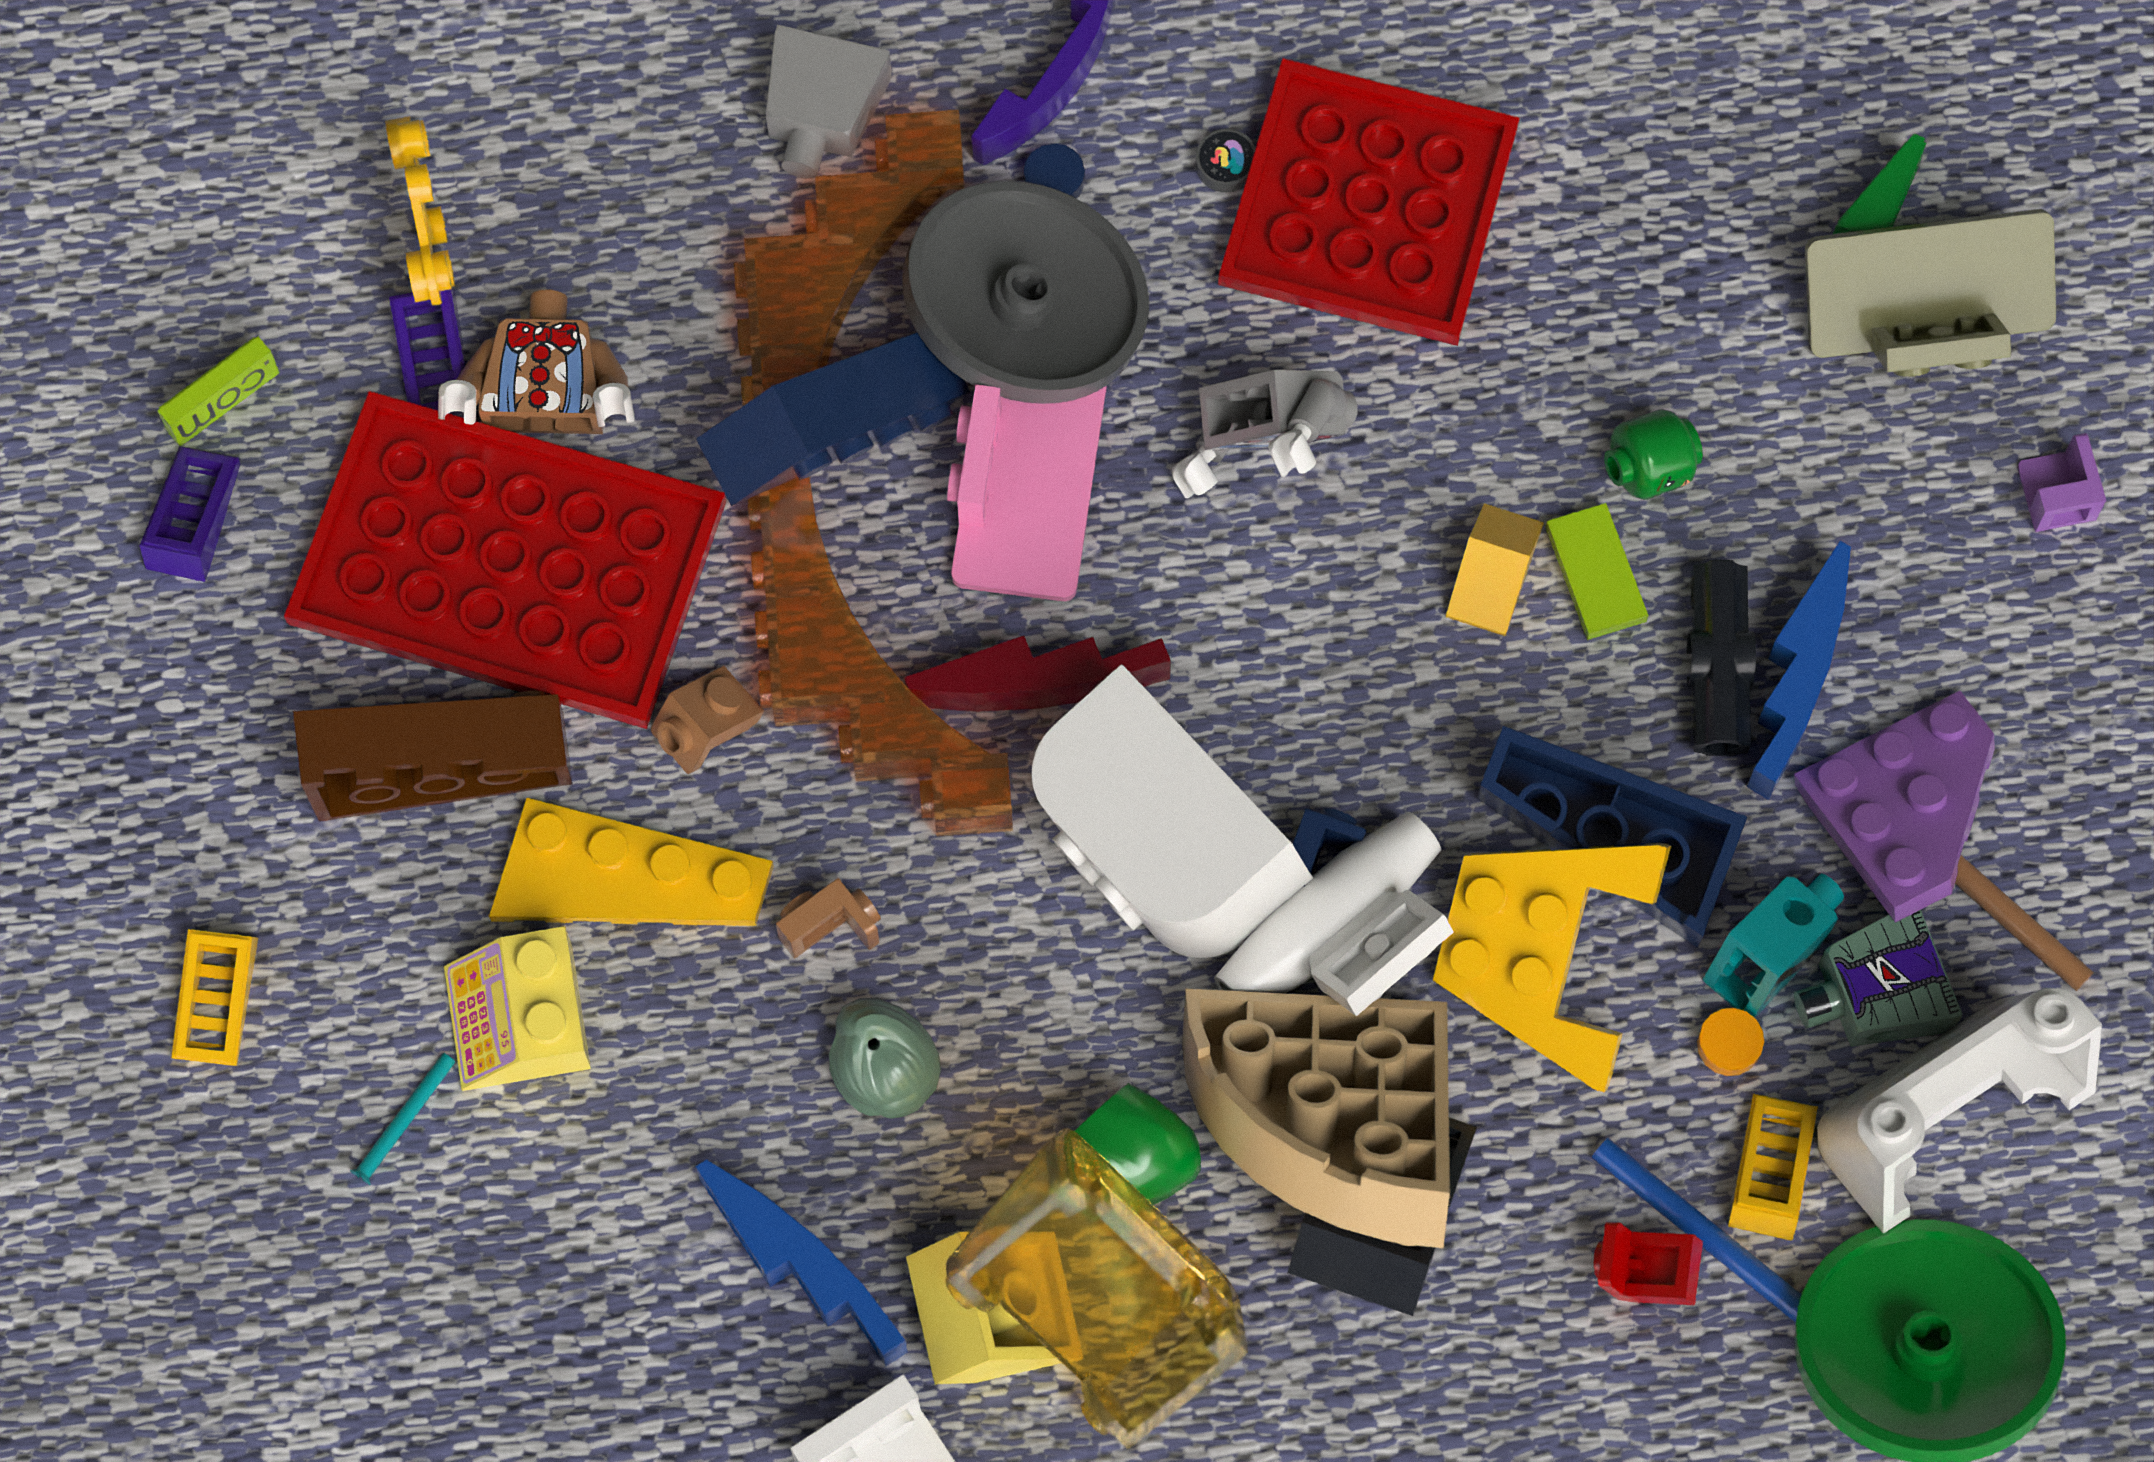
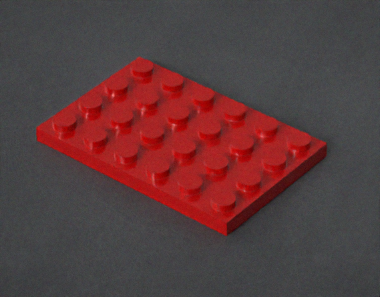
[284,391,727,729]

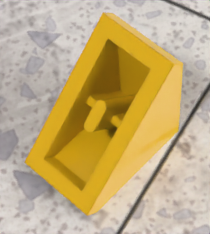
[1445,503,1544,636]

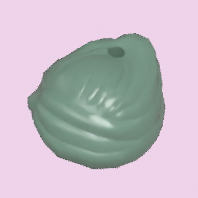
[829,998,941,1119]

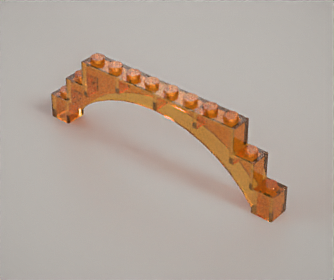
[734,109,1013,837]

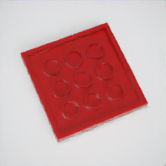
[1218,58,1520,346]

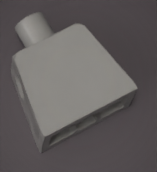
[766,24,892,179]

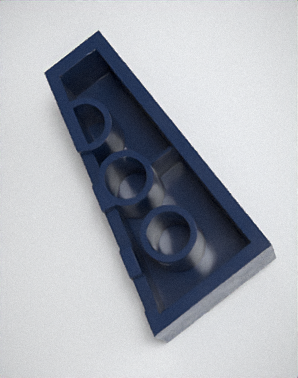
[696,333,971,506]
[1478,726,1747,948]

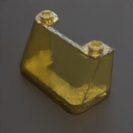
[945,1128,1249,1449]

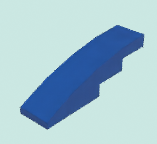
[1747,540,1851,800]
[695,1159,908,1367]

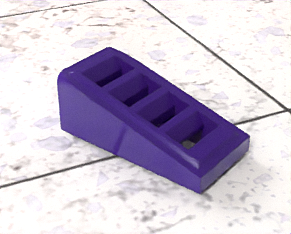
[389,288,466,413]
[139,446,240,582]

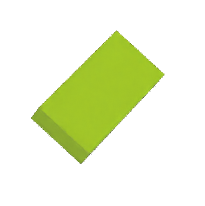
[1545,503,1649,640]

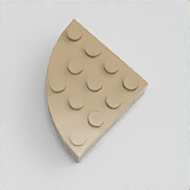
[1182,988,1450,1249]

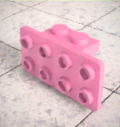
[947,384,1107,602]

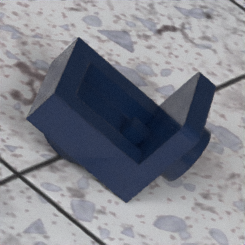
[1286,808,1366,887]

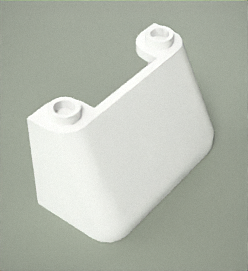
[1817,988,2102,1234]

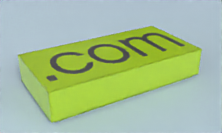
[157,336,280,446]

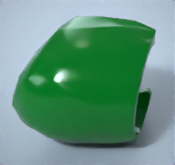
[1063,1083,1201,1219]

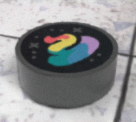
[1196,129,1256,193]

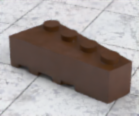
[293,691,573,822]

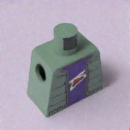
[1794,910,1962,1047]

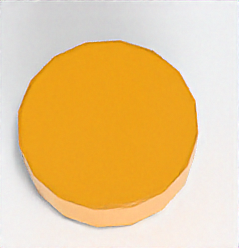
[1697,1008,1764,1076]

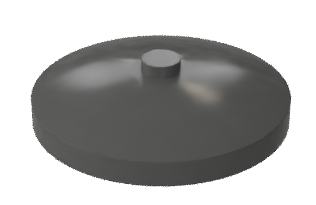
[902,181,1149,404]

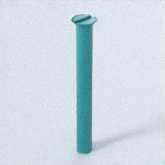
[349,1053,455,1185]

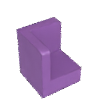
[2017,433,2106,532]

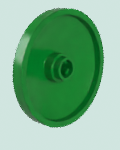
[1794,1219,2066,1462]

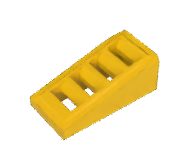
[171,929,258,1066]
[1728,1094,1818,1241]

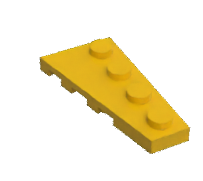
[489,798,774,926]

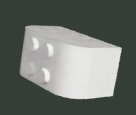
[1032,664,1313,958]

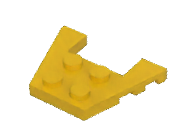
[1433,843,1671,1092]

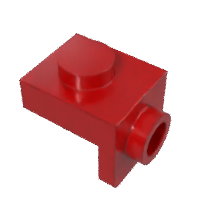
[1593,1222,1703,1306]

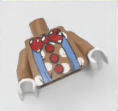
[438,290,635,434]

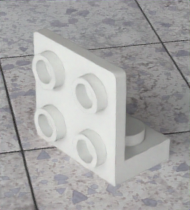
[790,1374,955,1462]

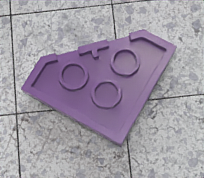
[1794,691,1995,922]

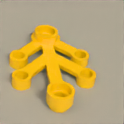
[385,116,455,306]

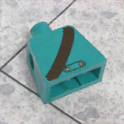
[1702,873,1844,1018]

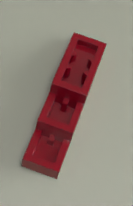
[904,635,1171,712]

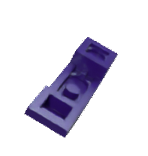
[972,0,1113,165]

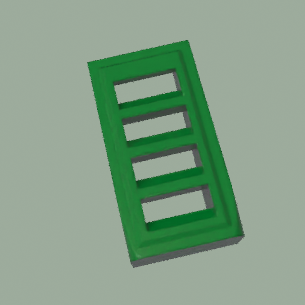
[1833,134,1927,234]

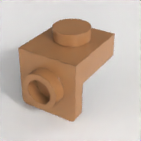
[651,666,764,774]
[776,878,881,959]

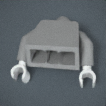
[1172,370,1358,498]

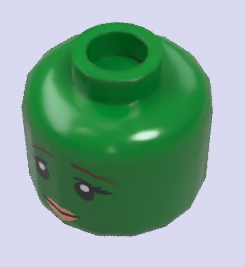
[1604,409,1703,500]

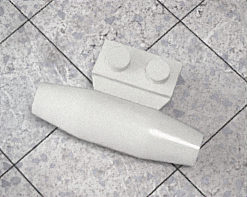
[1214,812,1454,1016]

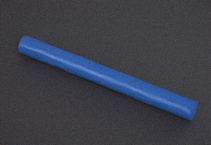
[1591,1138,1802,1323]

